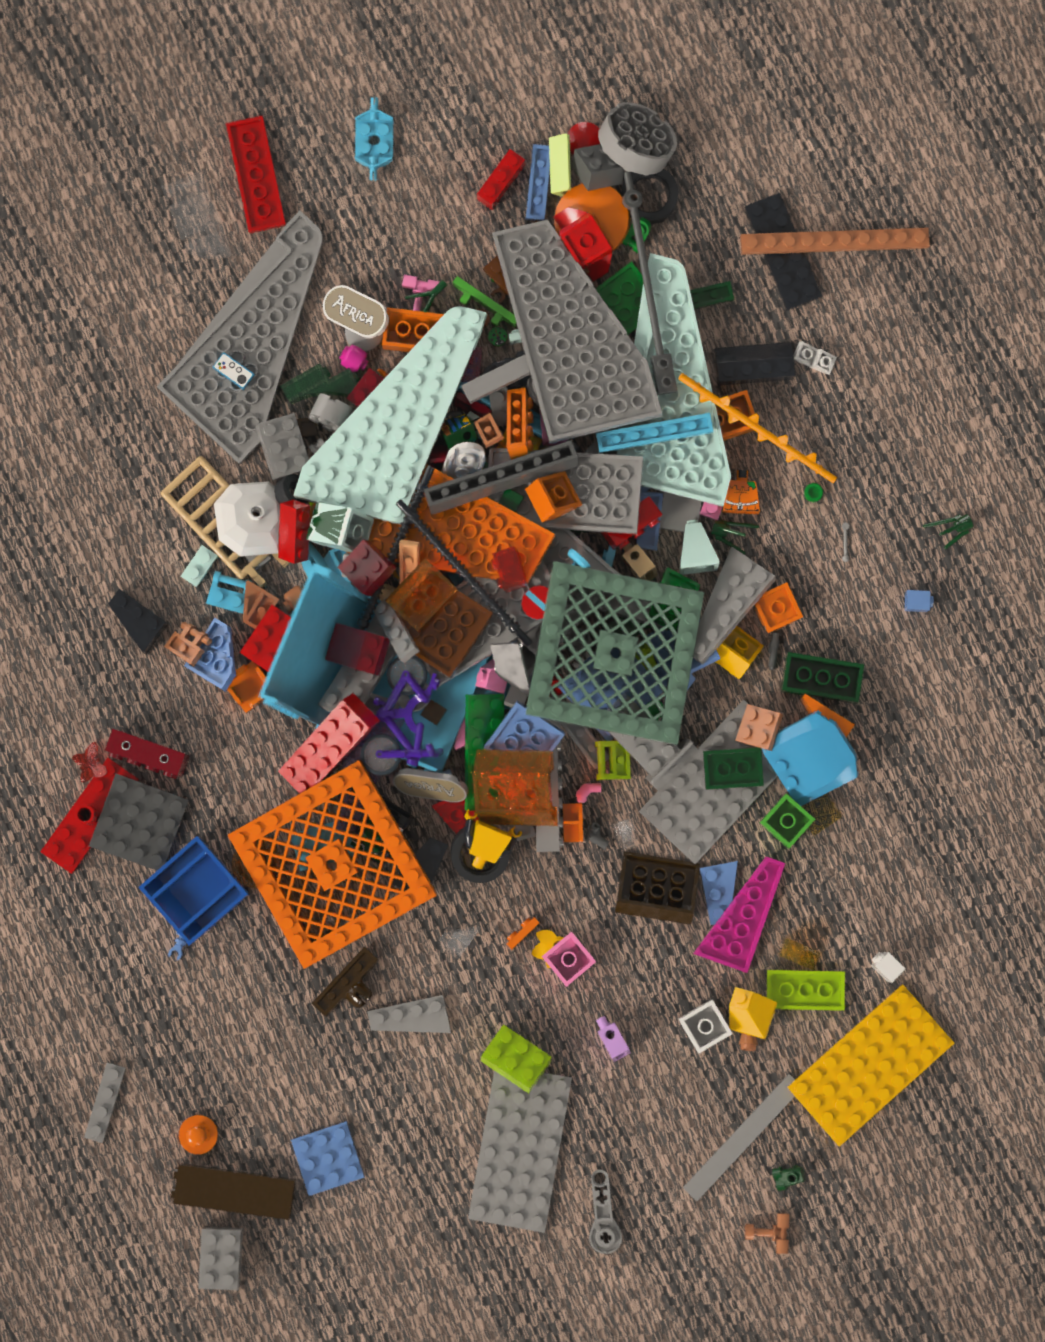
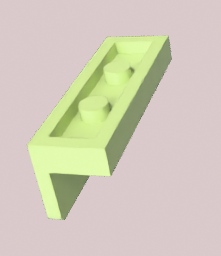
[549,134,571,197]

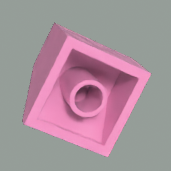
[542,932,596,987]

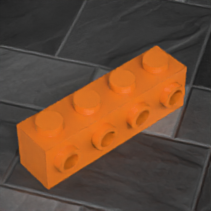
[507,388,533,460]

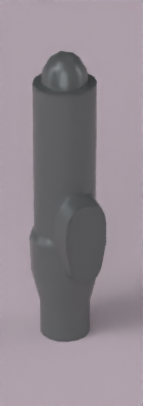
[768,633,779,671]

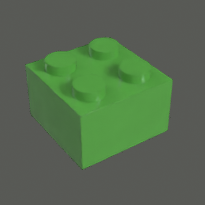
[759,794,815,849]

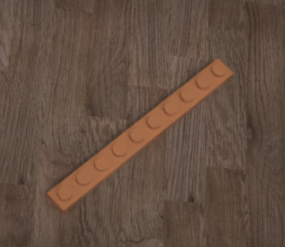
[740,228,930,255]

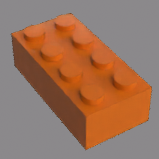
[715,390,759,441]

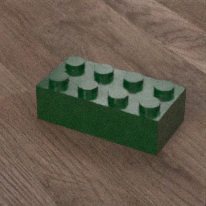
[780,652,864,704]

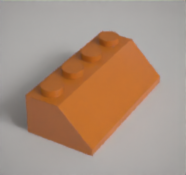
[382,307,444,352]

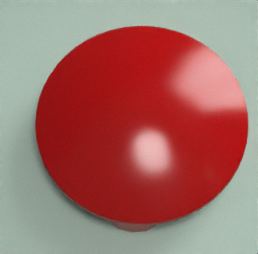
[567,122,600,155]

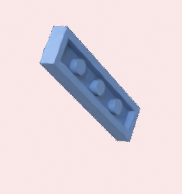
[526,144,550,221]

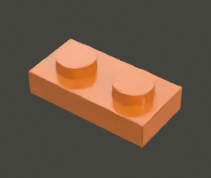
[507,917,540,950]

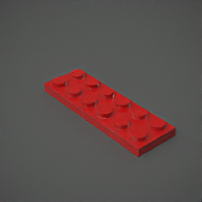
[226,116,286,234]

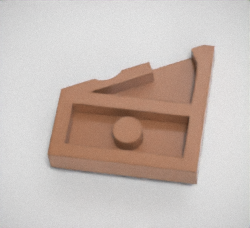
[243,580,279,629]

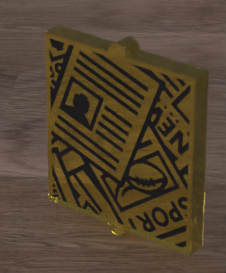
[801,794,841,836]

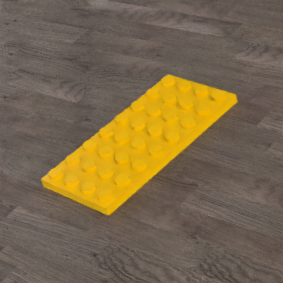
[787,984,954,1147]

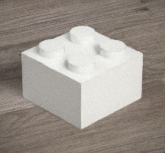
[678,999,732,1053]

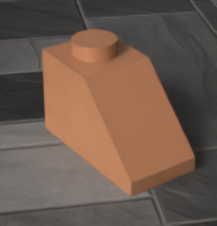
[474,413,505,448]

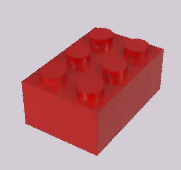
[240,605,291,672]

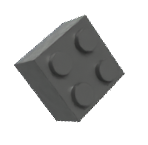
[572,144,624,191]

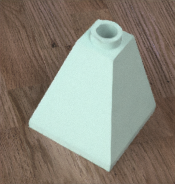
[679,520,719,575]

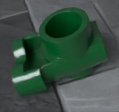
[772,1165,806,1191]

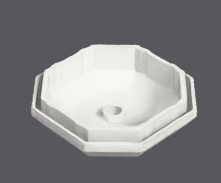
[214,481,280,556]

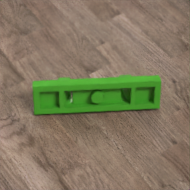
[453,276,517,328]

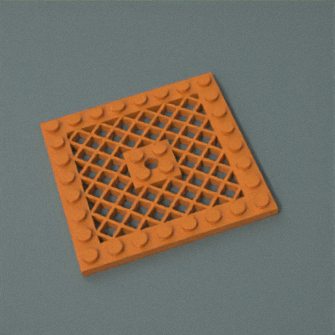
[228,760,437,969]

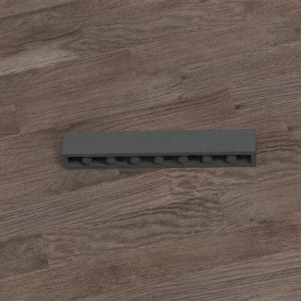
[424,440,578,515]

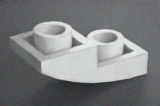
[793,341,837,375]

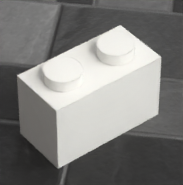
[871,952,905,983]

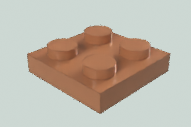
[735,704,783,751]

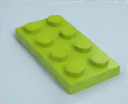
[766,970,845,1011]

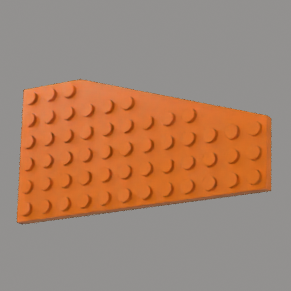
[309,464,556,586]

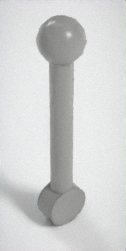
[841,522,850,562]

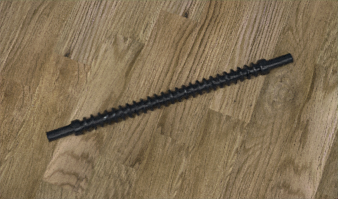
[357,466,435,631]
[396,499,533,647]

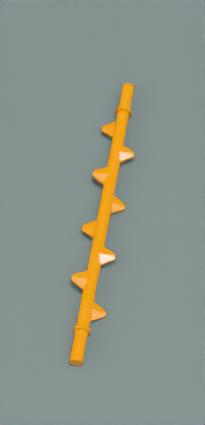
[678,373,837,483]

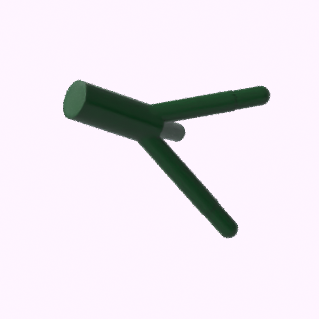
[405,280,447,313]

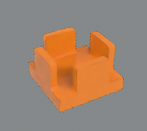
[755,582,803,633]
[227,661,266,714]

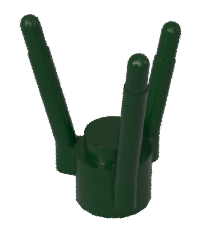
[923,514,973,549]
[711,519,759,555]

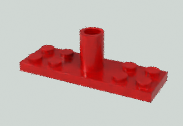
[40,757,140,874]

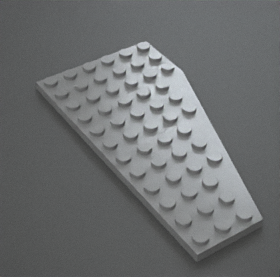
[492,220,662,443]

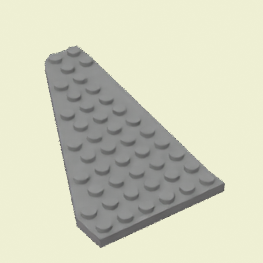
[157,211,323,464]

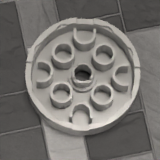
[598,102,677,176]

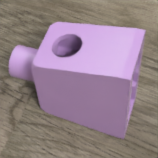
[596,1015,631,1062]

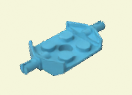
[355,97,393,181]

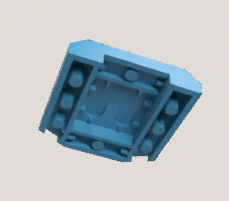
[762,710,859,806]

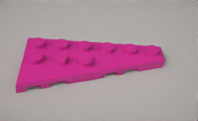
[693,857,785,973]

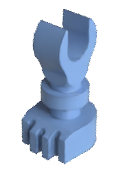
[168,932,186,961]

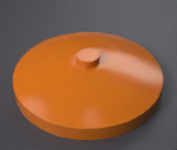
[554,183,630,251]

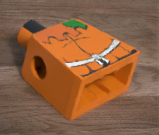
[722,470,760,515]

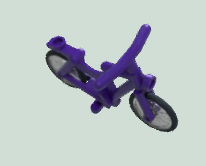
[361,656,444,775]

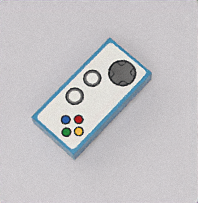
[212,352,255,390]

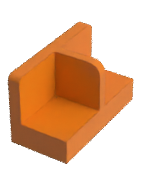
[563,803,583,843]

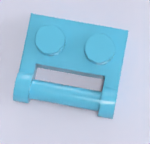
[206,571,253,614]

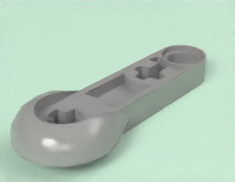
[589,1169,622,1254]

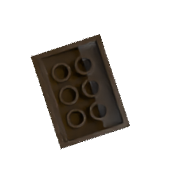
[615,851,700,925]

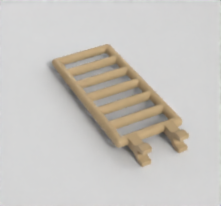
[161,456,290,588]

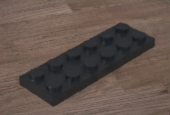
[744,193,822,311]

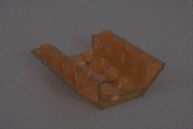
[473,749,558,826]

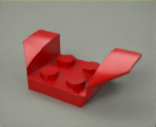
[553,207,613,281]

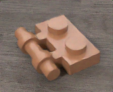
[164,622,212,667]

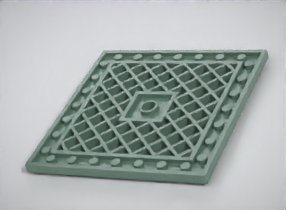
[525,561,704,745]

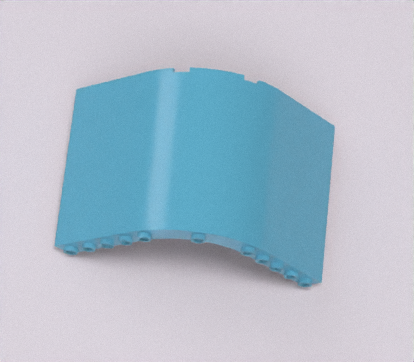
[259,563,490,773]

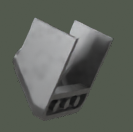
[490,639,559,694]

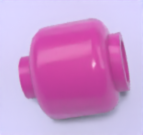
[339,344,369,373]

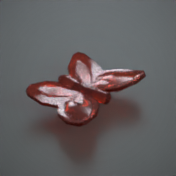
[72,742,108,783]

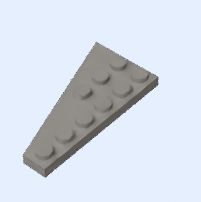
[693,547,776,665]

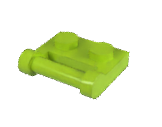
[595,741,631,780]

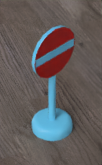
[521,548,591,620]

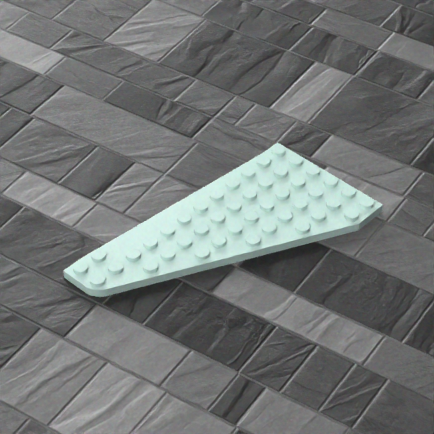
[617,253,731,507]
[293,306,487,525]

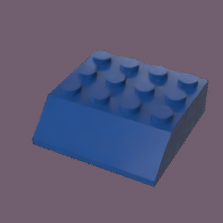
[138,836,250,946]

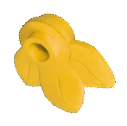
[531,930,564,968]

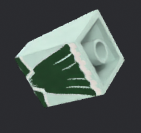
[306,502,374,552]

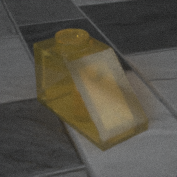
[778,938,821,970]

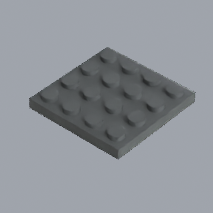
[89,773,189,871]

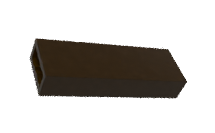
[171,1163,296,1220]

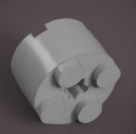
[308,393,353,432]

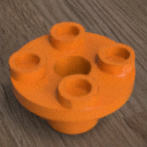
[179,1115,218,1154]

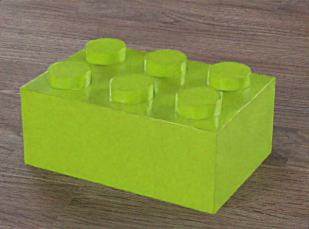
[481,1024,552,1094]

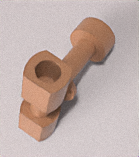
[745,1213,789,1254]

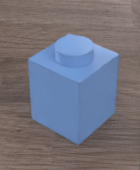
[904,590,934,612]

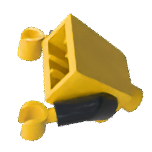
[464,809,522,869]

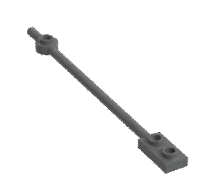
[622,171,677,395]

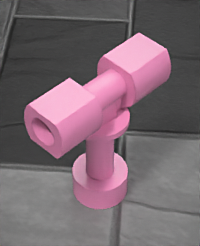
[402,274,439,311]

